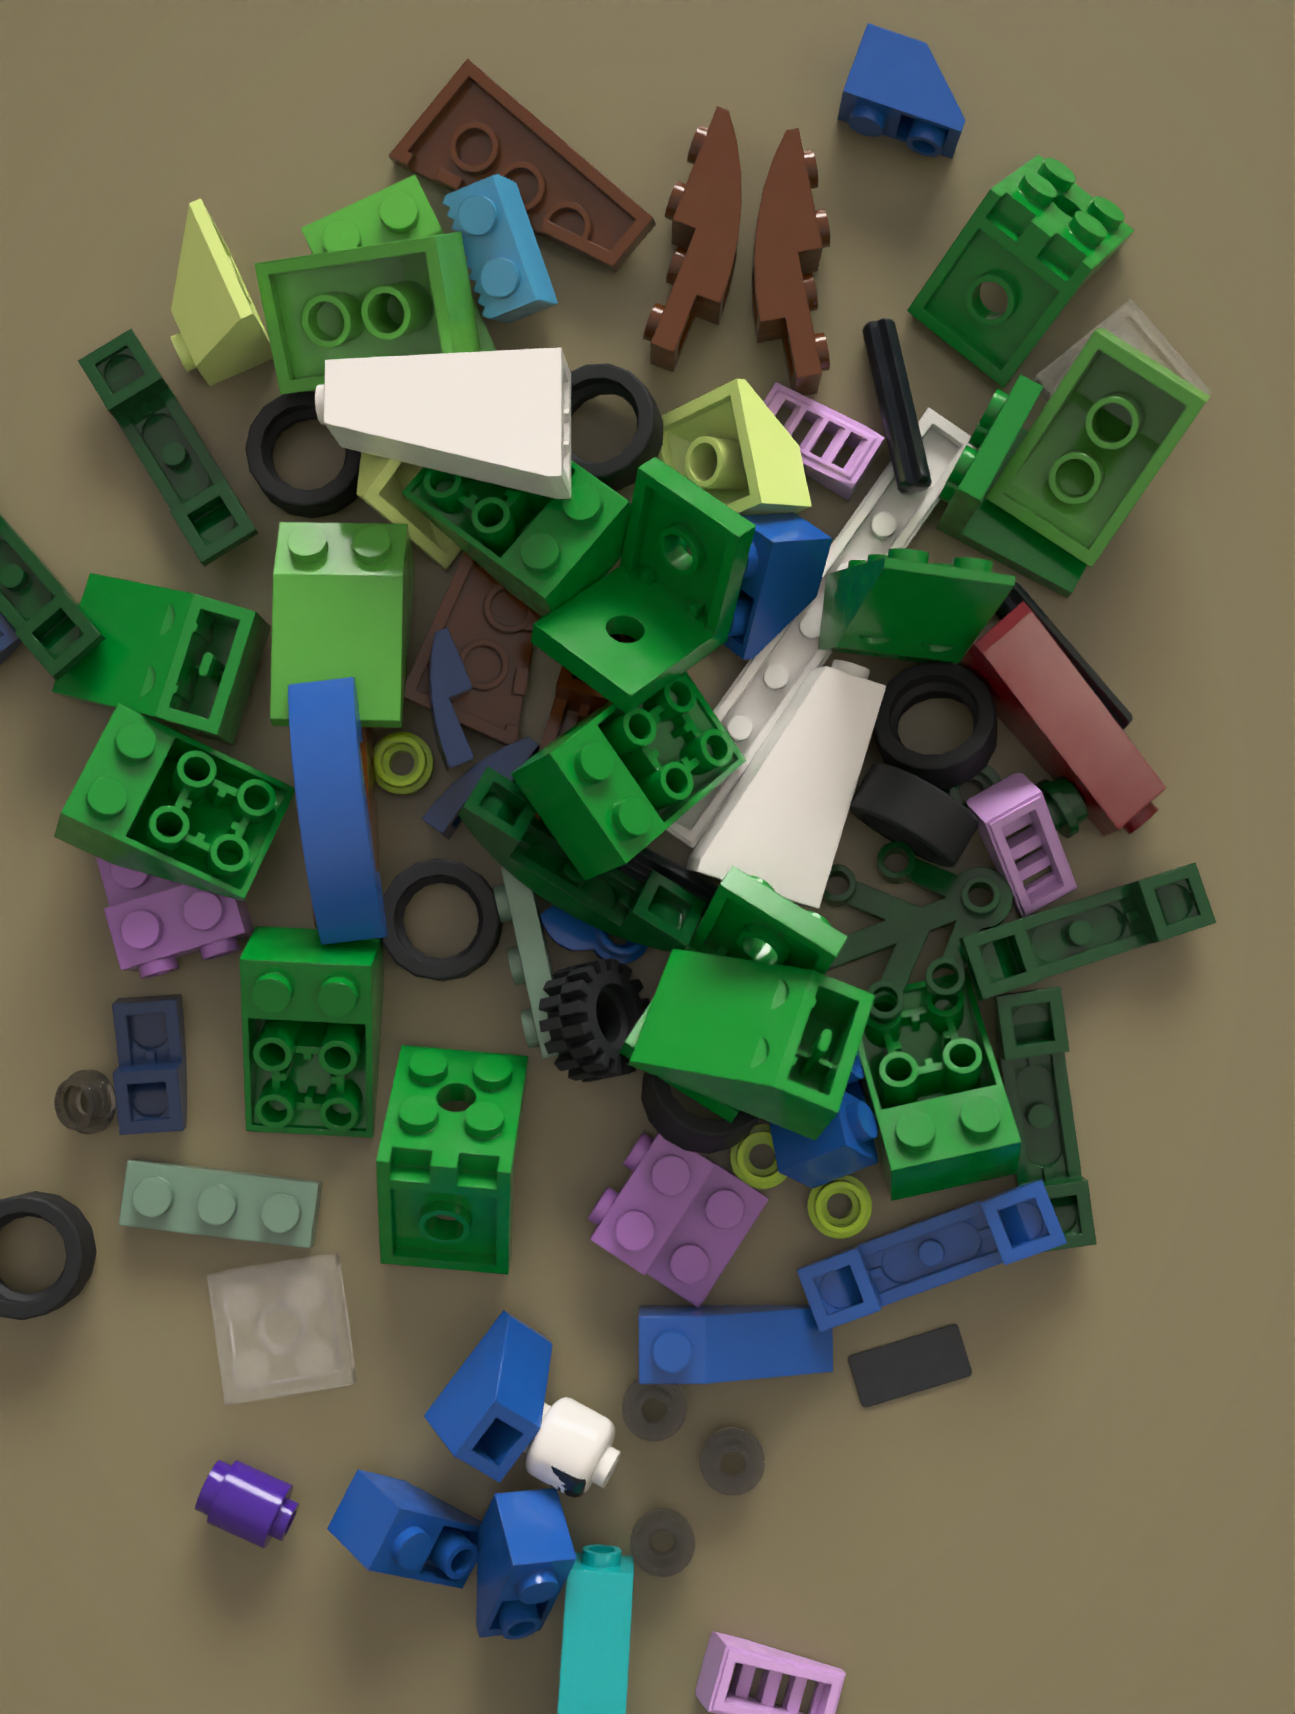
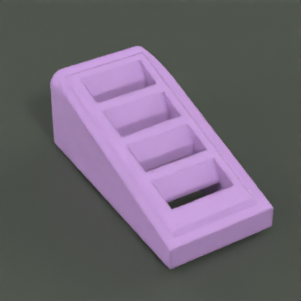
[763,382,885,501]
[967,773,1077,918]
[695,1631,846,1714]

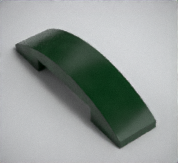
[78,328,259,567]
[0,514,106,681]
[458,766,707,951]
[959,862,1216,1001]
[994,986,1097,1252]

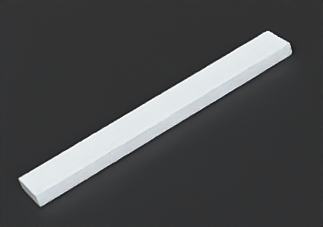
[665,408,977,850]

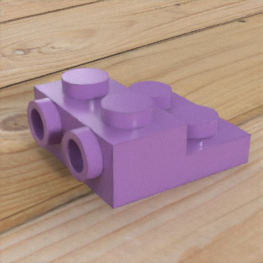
[96,857,254,979]
[587,1132,769,1308]

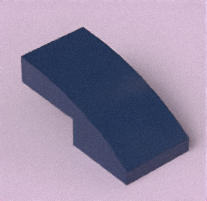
[428,627,474,772]
[422,737,540,839]
[112,994,187,1135]

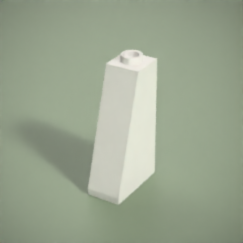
[315,347,571,499]
[686,659,886,909]

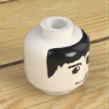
[523,1397,621,1498]

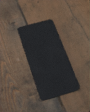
[848,1324,972,1407]

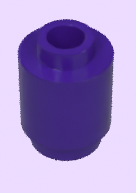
[195,1460,299,1549]

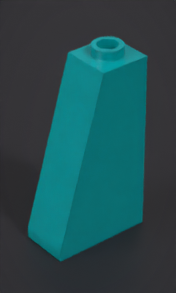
[557,1544,634,1714]

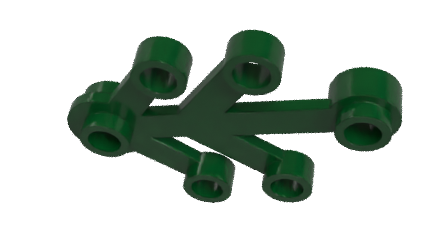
[822,841,1013,1023]

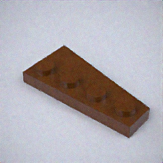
[388,58,656,272]
[404,552,539,746]

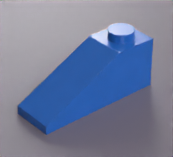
[639,1305,833,1384]

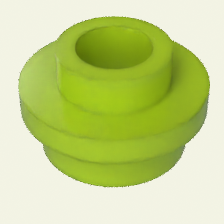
[373,732,434,795]
[730,1124,787,1189]
[807,1175,872,1239]

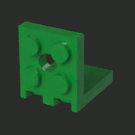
[907,154,1134,388]
[936,374,1087,598]
[531,457,756,714]
[619,865,848,1123]
[376,1045,528,1275]

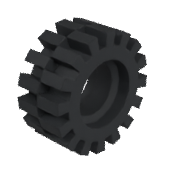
[539,958,650,1083]

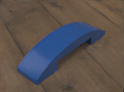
[288,677,388,945]
[796,1179,1067,1332]

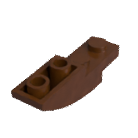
[643,106,742,373]
[751,128,830,396]

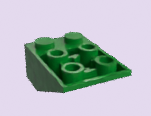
[401,460,631,617]
[818,548,1016,663]
[52,573,271,746]
[510,671,746,881]
[54,703,295,901]
[239,926,384,1138]
[628,948,875,1141]
[858,971,1022,1201]

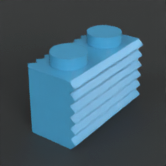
[442,174,558,323]

